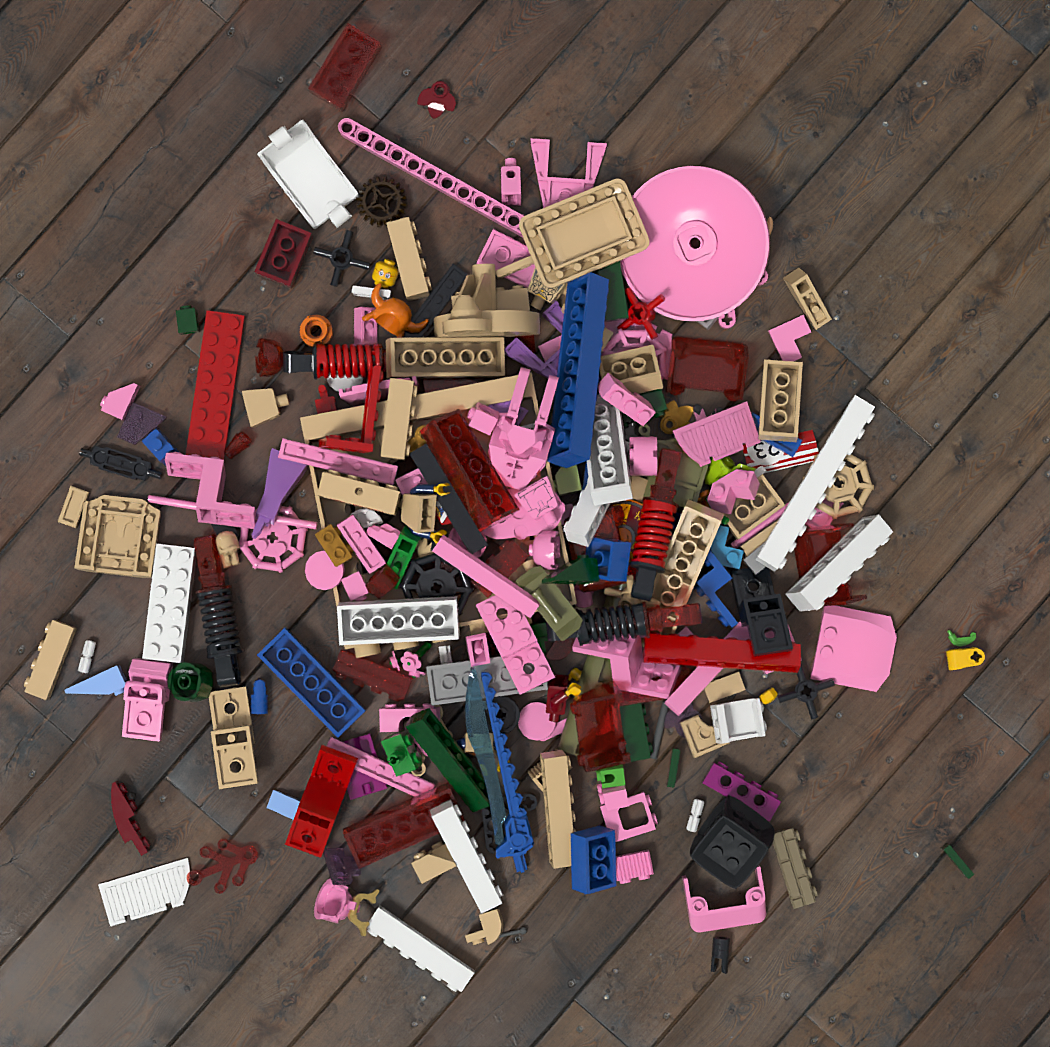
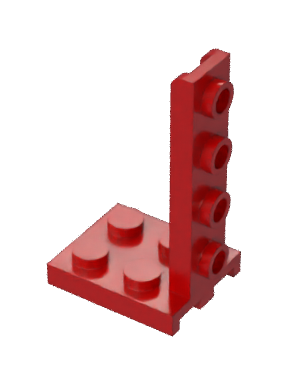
[319,366,383,453]

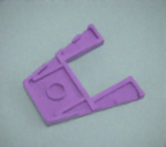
[504,301,564,379]

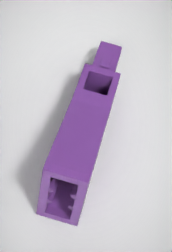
[252,448,308,539]

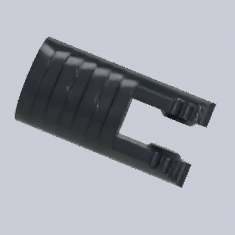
[711,937,730,974]

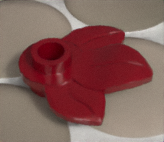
[417,81,456,119]

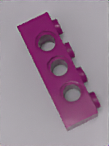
[701,761,781,822]

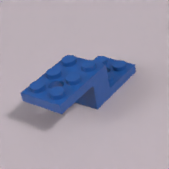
[694,550,738,628]

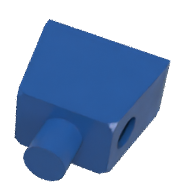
[142,427,180,466]

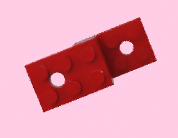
[285,745,358,858]

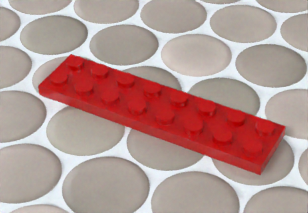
[186,310,245,460]

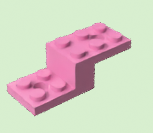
[476,595,555,695]

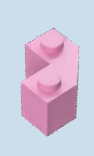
[707,469,760,514]

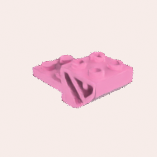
[122,658,173,742]

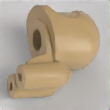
[216,531,240,569]

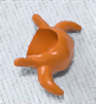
[362,283,429,338]

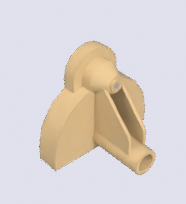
[434,264,540,338]

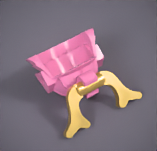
[314,878,379,936]

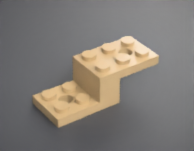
[209,686,258,789]

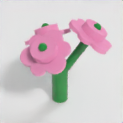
[390,642,431,678]

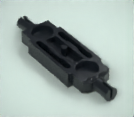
[79,446,162,481]

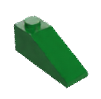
[379,525,421,590]

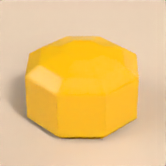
[759,687,778,704]

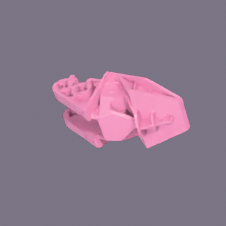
[488,367,559,491]

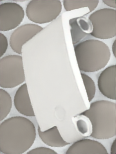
[257,120,359,229]

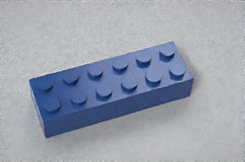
[257,628,367,738]

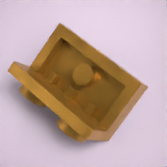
[315,524,354,567]

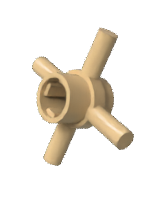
[604,575,661,609]

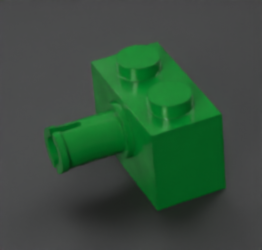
[381,729,423,777]

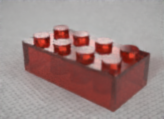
[308,23,382,112]

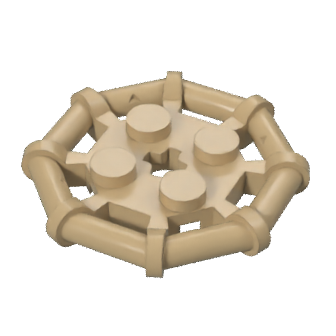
[803,454,874,519]

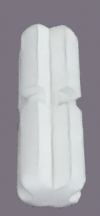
[78,640,96,673]
[687,799,704,832]

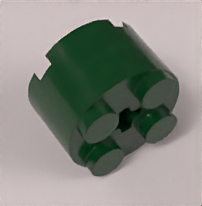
[168,662,213,702]

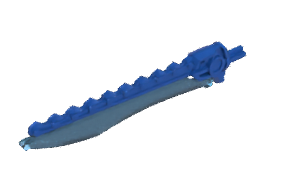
[465,667,534,873]

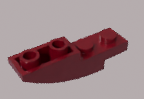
[111,781,151,856]

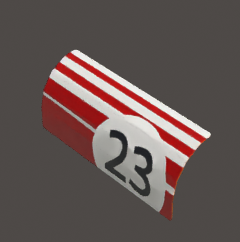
[743,430,819,474]

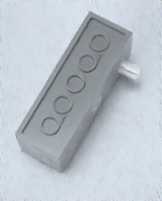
[426,645,548,705]

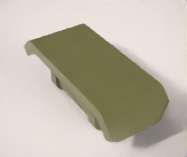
[516,566,583,641]

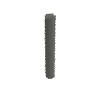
[650,701,669,759]

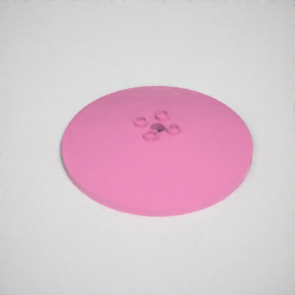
[620,166,770,321]

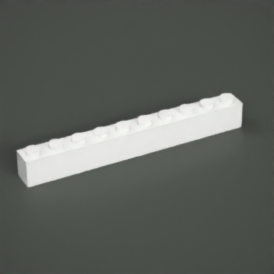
[755,395,875,572]

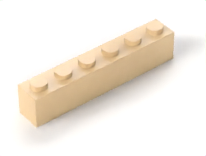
[540,750,576,869]

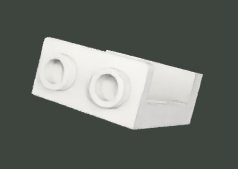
[710,698,767,744]

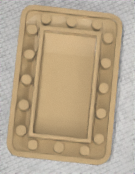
[519,179,650,288]

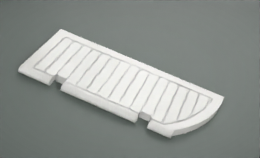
[98,858,190,926]

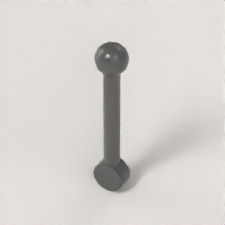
[499,927,527,938]

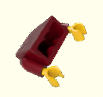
[546,668,582,722]

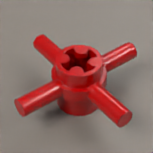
[617,288,665,340]

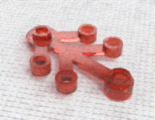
[187,839,258,894]

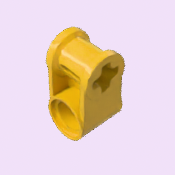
[946,647,985,670]

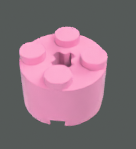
[630,437,657,476]

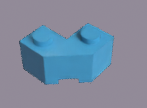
[710,525,744,569]

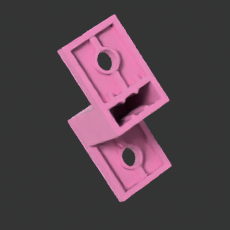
[165,452,257,529]
[572,635,680,699]

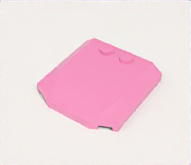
[339,376,420,407]
[810,604,897,692]

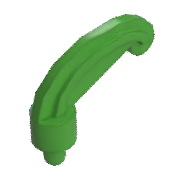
[947,630,976,646]

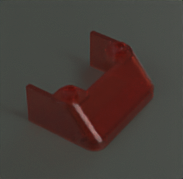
[794,523,867,606]

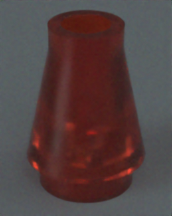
[224,431,252,459]

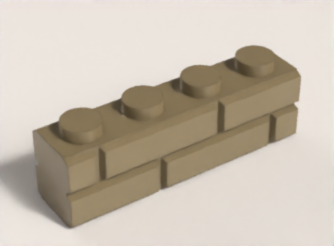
[773,827,818,909]

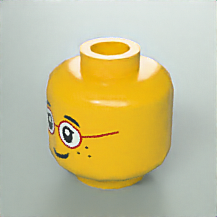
[372,259,399,289]

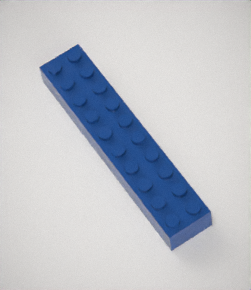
[547,272,609,468]

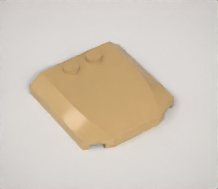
[74,495,161,578]

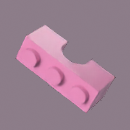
[597,373,656,426]
[379,703,440,732]

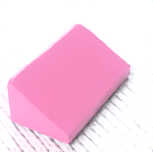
[354,307,377,346]

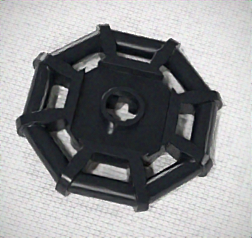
[399,553,474,616]

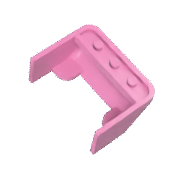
[682,865,766,932]

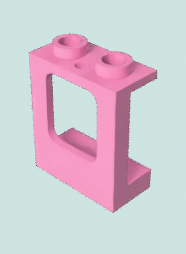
[600,791,658,842]

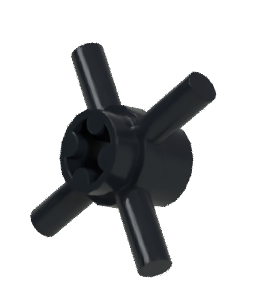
[313,230,370,287]
[777,664,835,720]

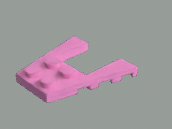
[530,139,607,208]

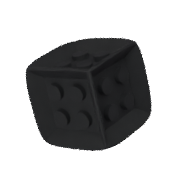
[690,795,775,889]

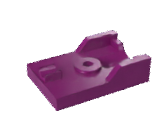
[343,733,387,800]

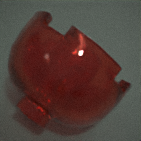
[255,338,284,377]

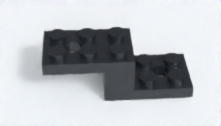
[730,567,793,656]

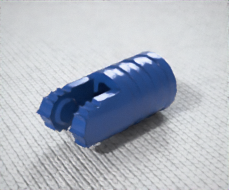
[251,679,268,714]

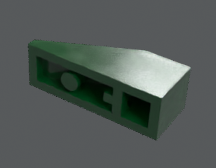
[542,555,599,585]

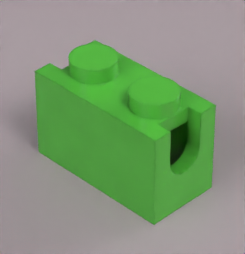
[594,751,625,788]

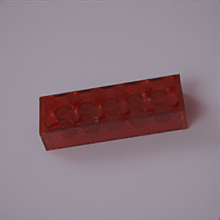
[420,409,520,532]
[343,782,465,869]

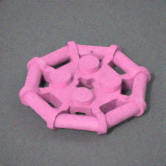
[600,329,668,394]
[239,506,308,573]

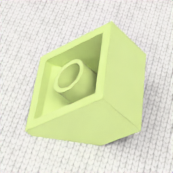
[553,465,582,496]

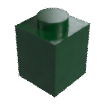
[175,305,200,335]

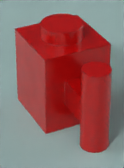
[315,385,338,414]

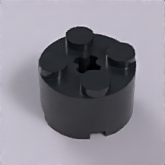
[481,695,520,734]

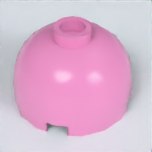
[529,531,561,570]

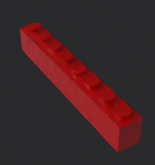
[643,632,801,673]

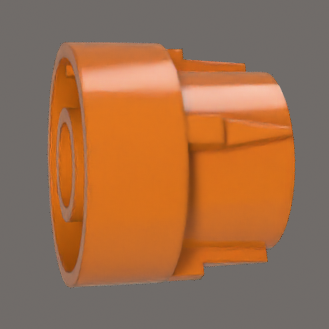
[300,315,333,348]

